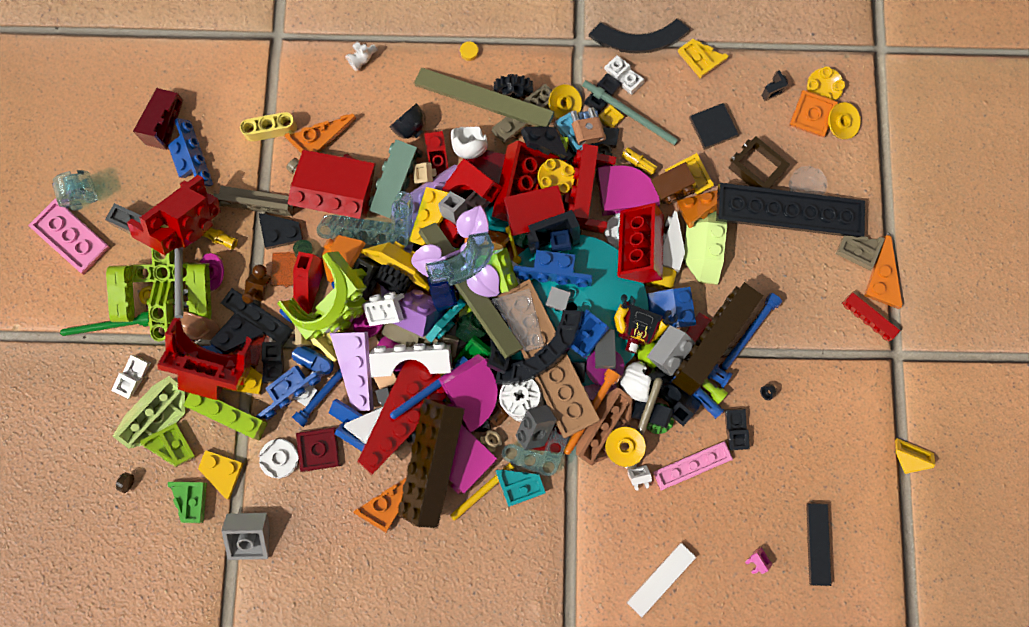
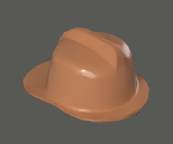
[174,312,220,342]

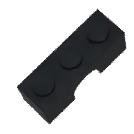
[648,367,701,426]

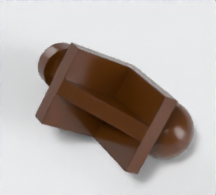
[242,264,271,304]

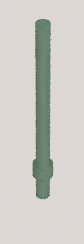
[582,80,678,145]

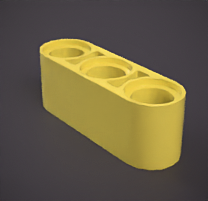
[240,112,297,141]

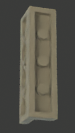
[213,186,294,217]

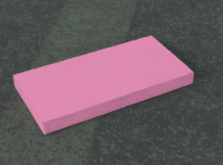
[28,198,110,275]

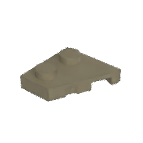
[835,236,885,270]

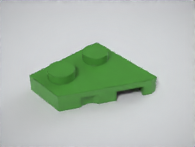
[167,482,207,523]

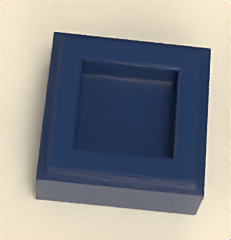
[549,229,572,252]

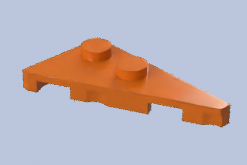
[284,113,356,153]
[677,184,739,228]
[864,235,902,309]
[353,478,406,533]

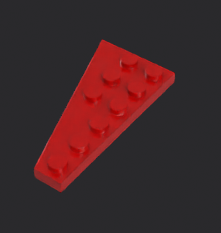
[357,360,447,476]

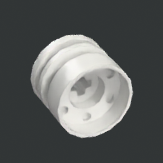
[499,379,546,422]

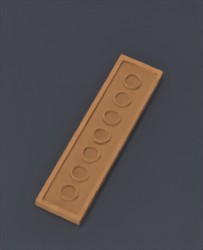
[495,279,601,439]

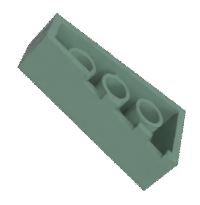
[369,139,423,220]

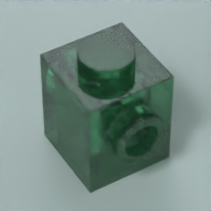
[455,311,486,343]

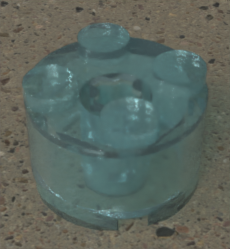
[52,170,98,211]

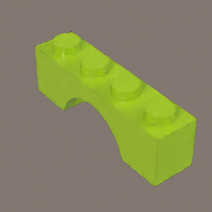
[183,393,268,441]

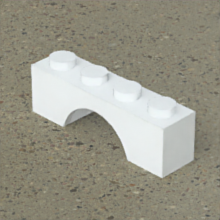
[369,342,452,377]

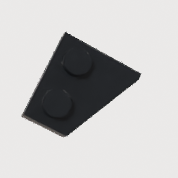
[521,127,568,161]
[259,213,304,250]
[210,313,265,354]

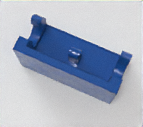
[571,310,610,358]

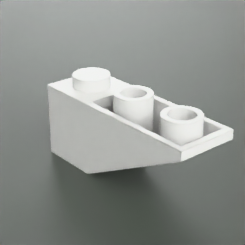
[663,211,685,274]

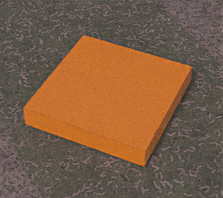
[789,90,838,138]

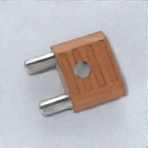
[570,107,606,145]

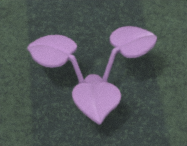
[411,205,500,297]

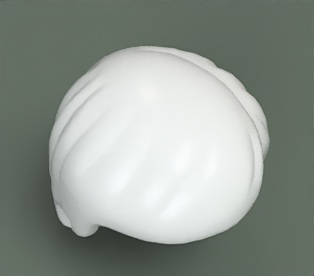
[451,127,488,159]
[620,361,651,402]

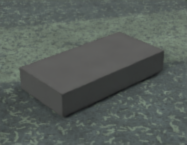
[595,329,616,369]

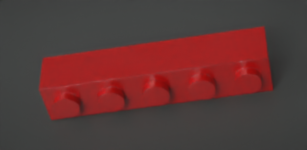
[842,292,900,341]

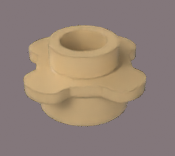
[480,430,502,452]

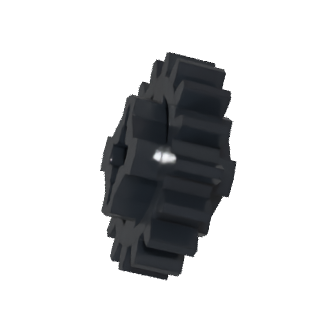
[493,74,533,100]

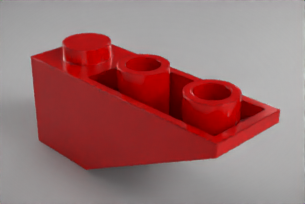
[424,129,448,178]
[293,252,325,314]

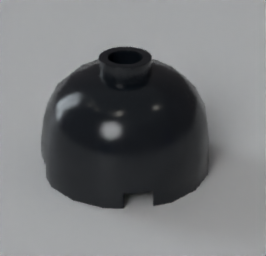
[389,103,426,139]

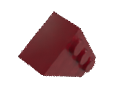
[133,88,183,150]

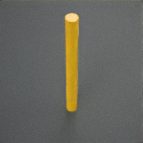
[450,463,514,521]

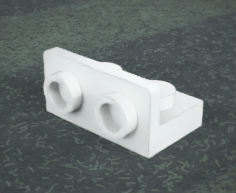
[363,292,404,326]

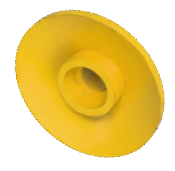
[549,84,582,119]
[828,102,860,140]
[605,427,646,467]

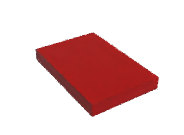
[502,185,565,236]

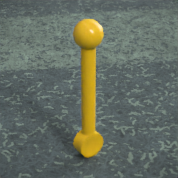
[505,226,521,264]

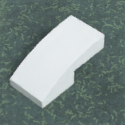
[111,355,151,399]

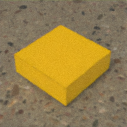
[598,105,624,128]

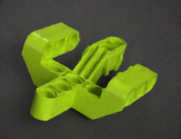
[106,225,212,342]

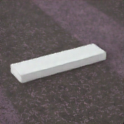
[626,543,696,617]

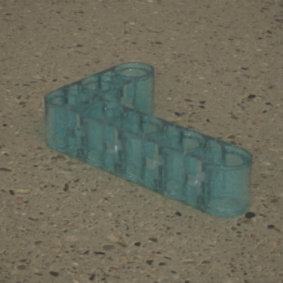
[316,191,413,247]
[502,423,570,477]

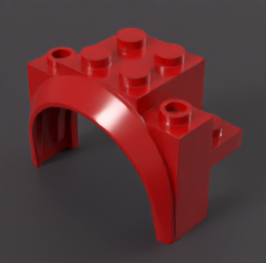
[127,175,221,256]
[157,318,252,400]

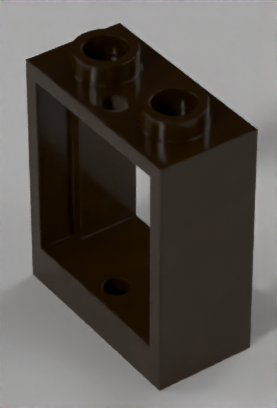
[728,136,790,189]

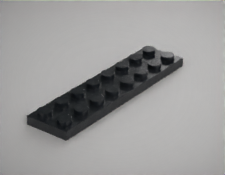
[716,183,865,238]

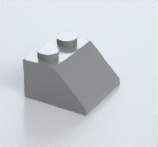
[647,325,695,377]
[221,513,270,560]

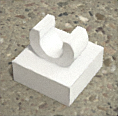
[627,465,652,491]

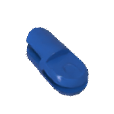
[292,346,334,376]

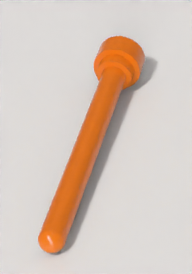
[564,369,621,455]

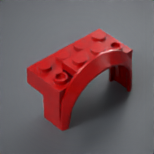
[563,143,616,234]

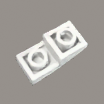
[604,56,644,95]

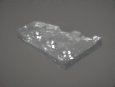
[491,289,545,352]

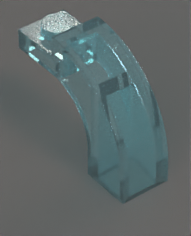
[425,232,494,285]

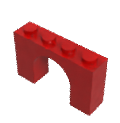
[439,158,503,248]

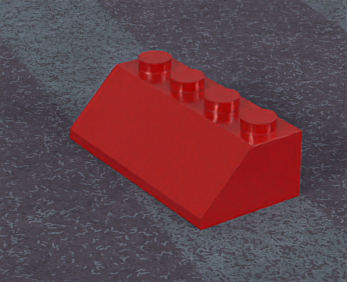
[617,203,664,283]

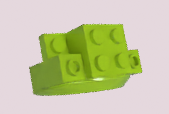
[277,252,367,340]

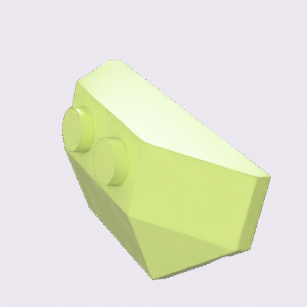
[683,211,727,285]
[113,376,185,449]

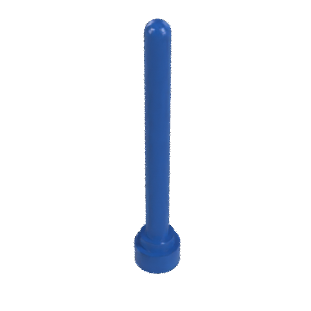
[721,293,783,370]
[390,356,468,419]
[292,369,343,427]

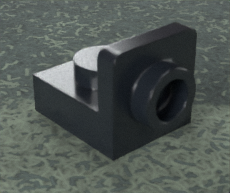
[761,70,788,101]

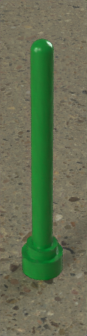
[60,311,149,336]

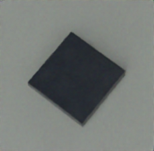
[689,103,739,150]

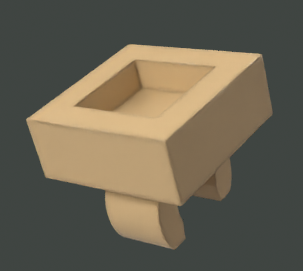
[413,163,437,184]
[292,326,315,347]

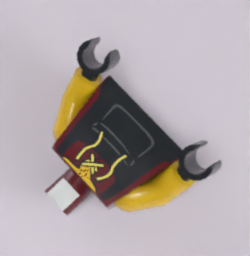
[614,294,678,354]

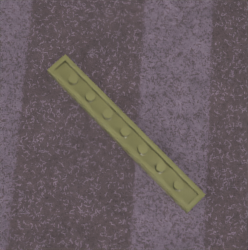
[414,67,555,127]
[418,222,523,359]

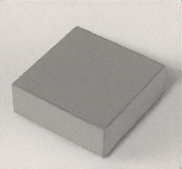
[546,287,571,311]

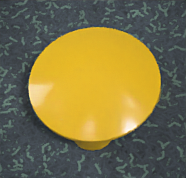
[807,67,845,101]
[537,159,575,195]

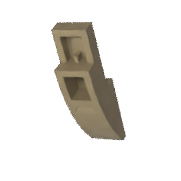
[491,84,552,144]
[382,323,460,358]

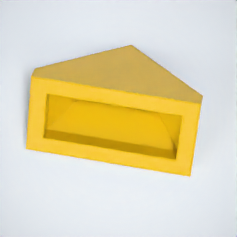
[895,438,935,474]

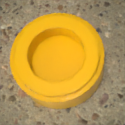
[460,41,478,61]
[139,286,152,306]

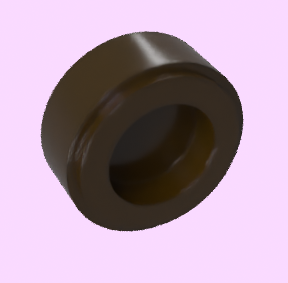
[116,472,134,493]

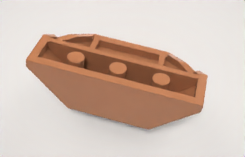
[576,388,633,466]

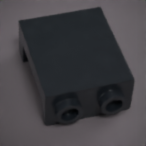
[526,210,580,256]

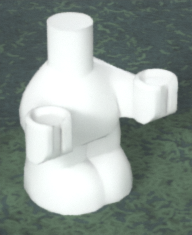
[345,42,377,71]

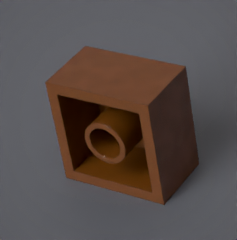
[651,162,697,205]

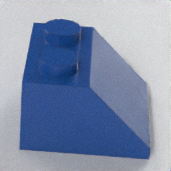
[647,287,696,330]

